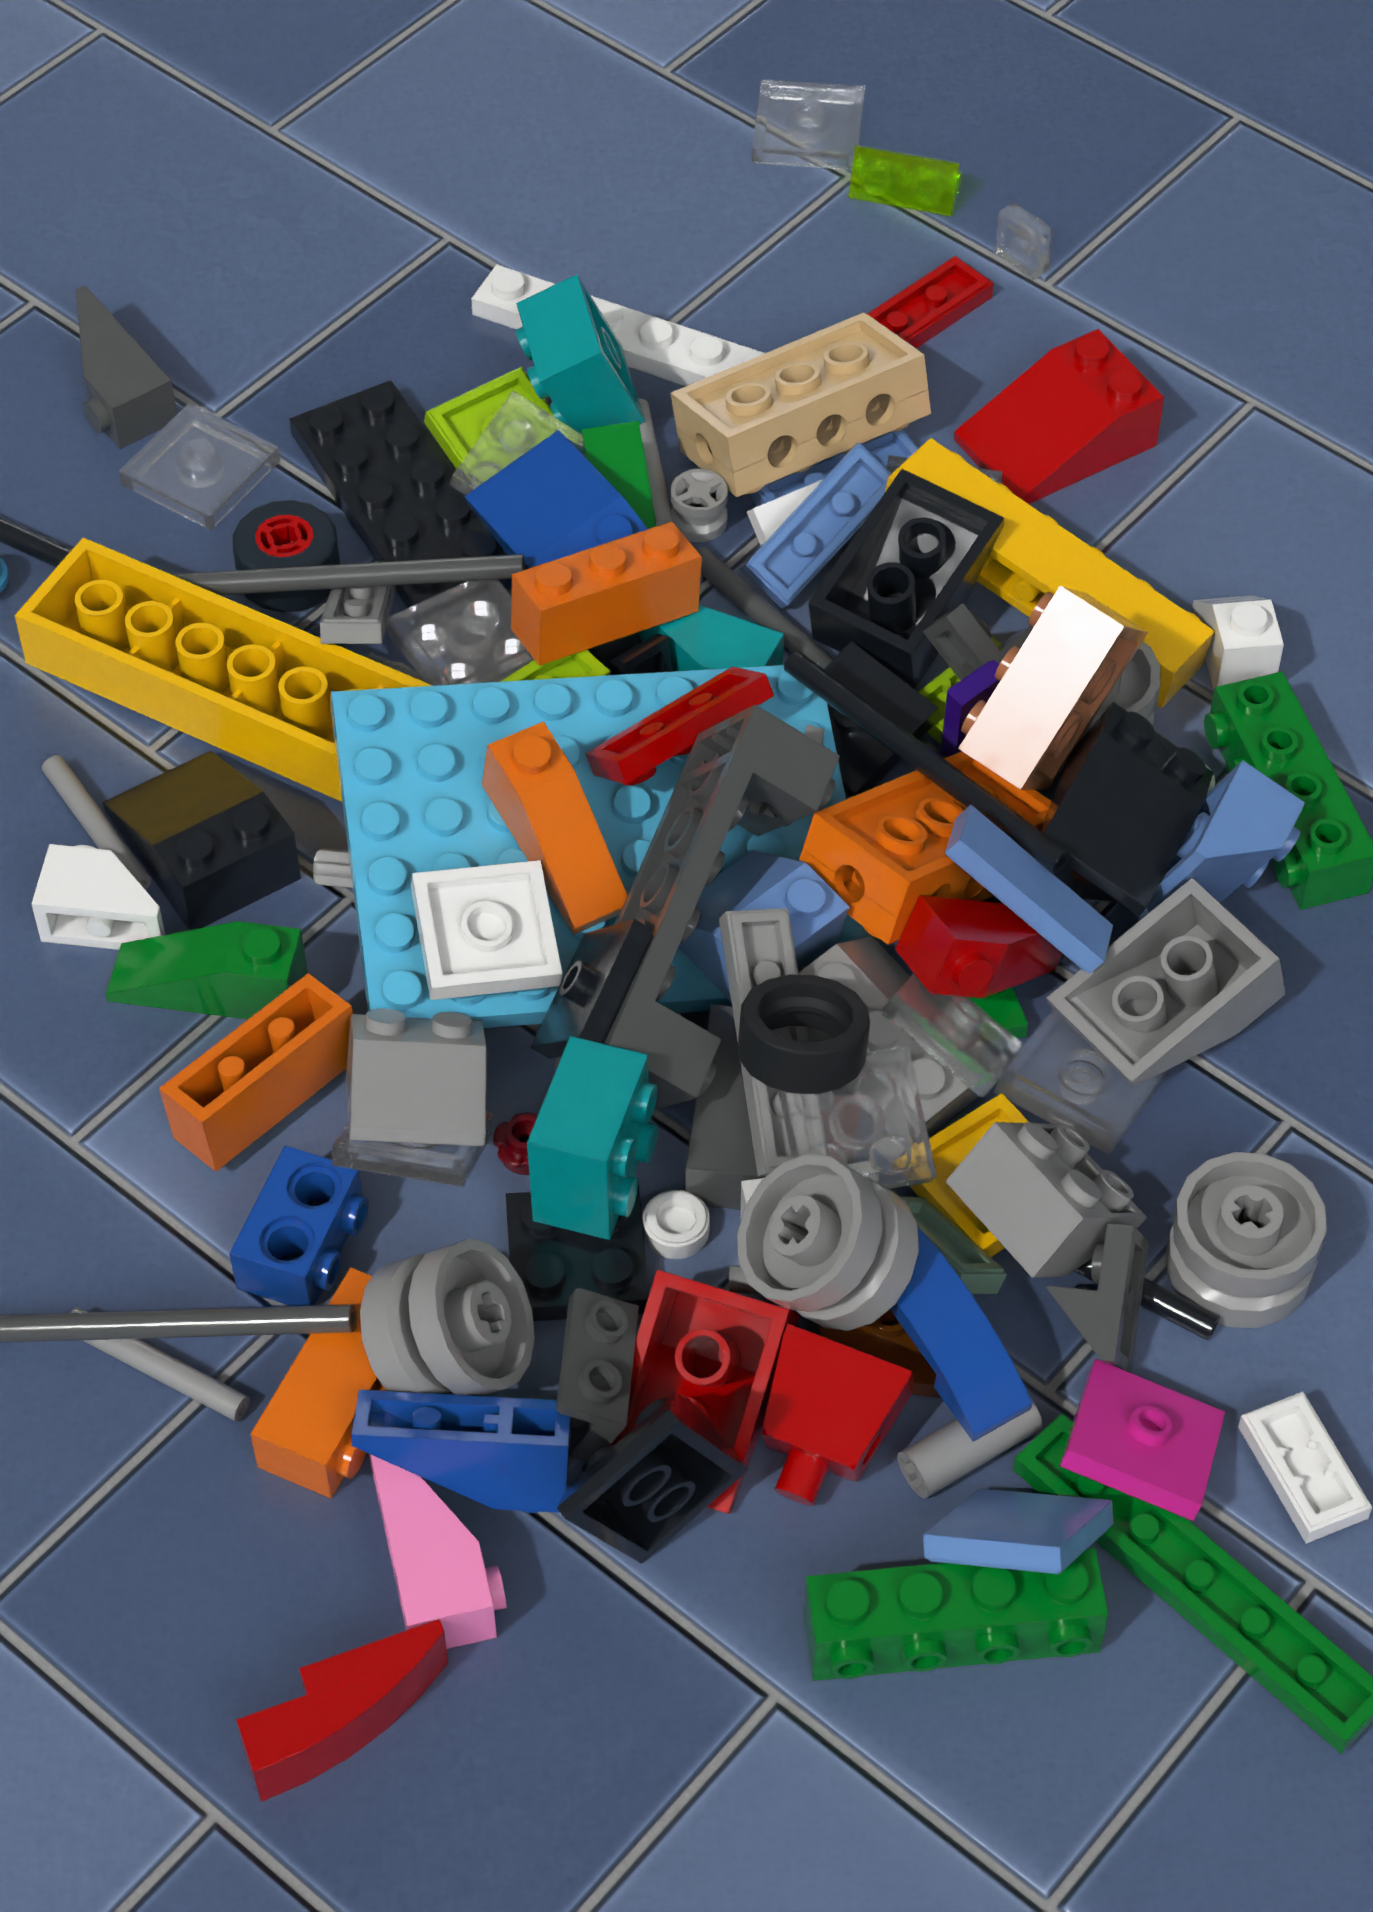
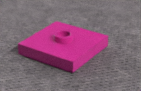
[1060,1358,1225,1521]

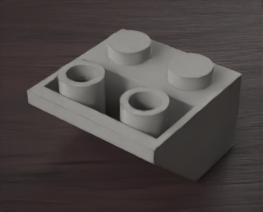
[945,1122,1147,1278]

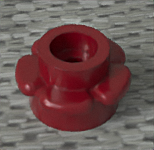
[493,1112,538,1175]

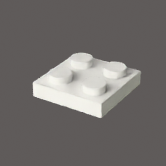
[411,860,562,1000]

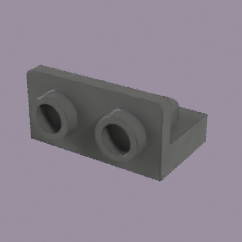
[556,1288,639,1461]

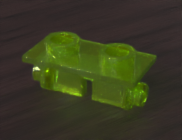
[848,145,962,216]

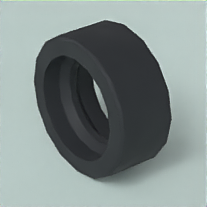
[738,974,870,1094]

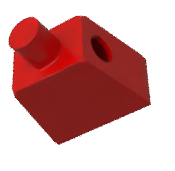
[762,1323,914,1506]

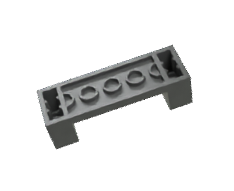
[553,704,840,1110]

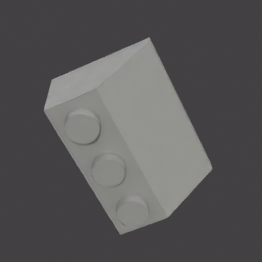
[798,936,1002,1153]

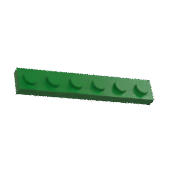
[1013,1413,1373,1755]

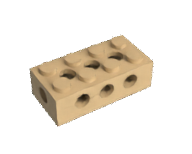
[671,312,931,497]

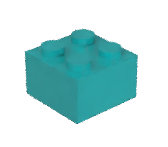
[516,274,646,448]
[527,1036,658,1240]

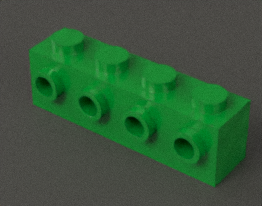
[1204,671,1373,910]
[804,1548,1109,1681]

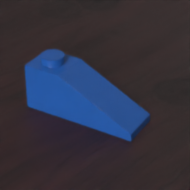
[352,1390,571,1513]

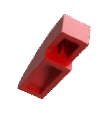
[236,1619,448,1802]

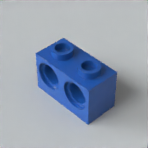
[229,1145,369,1306]

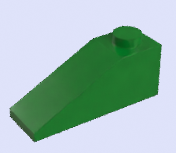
[105,921,308,1020]

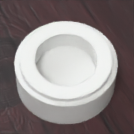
[643,1190,710,1259]

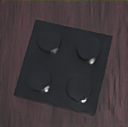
[506,1184,649,1321]

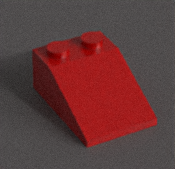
[954,329,1164,504]
[610,1269,800,1514]

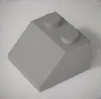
[345,1008,486,1146]

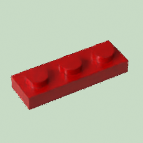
[585,666,774,785]

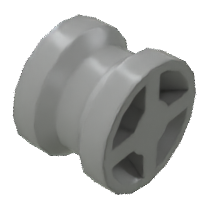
[671,469,728,542]

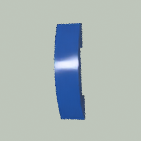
[890,1226,1033,1442]

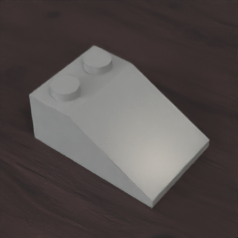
[1046,878,1285,1087]

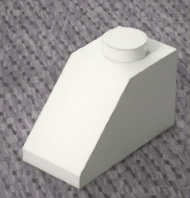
[1192,595,1284,690]
[32,844,165,950]

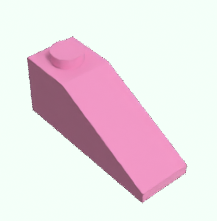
[369,1454,507,1649]

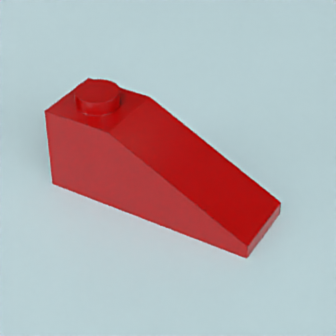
[895,895,1063,998]

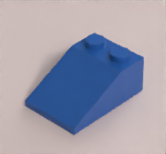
[464,430,648,569]

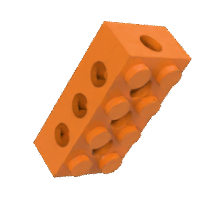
[799,751,1052,945]

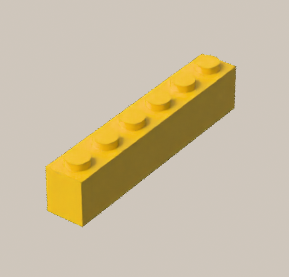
[885,438,1215,709]

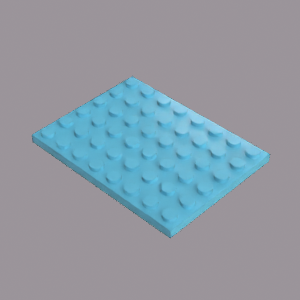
[330,663,874,1028]

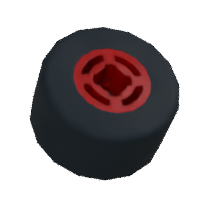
[232,500,340,612]

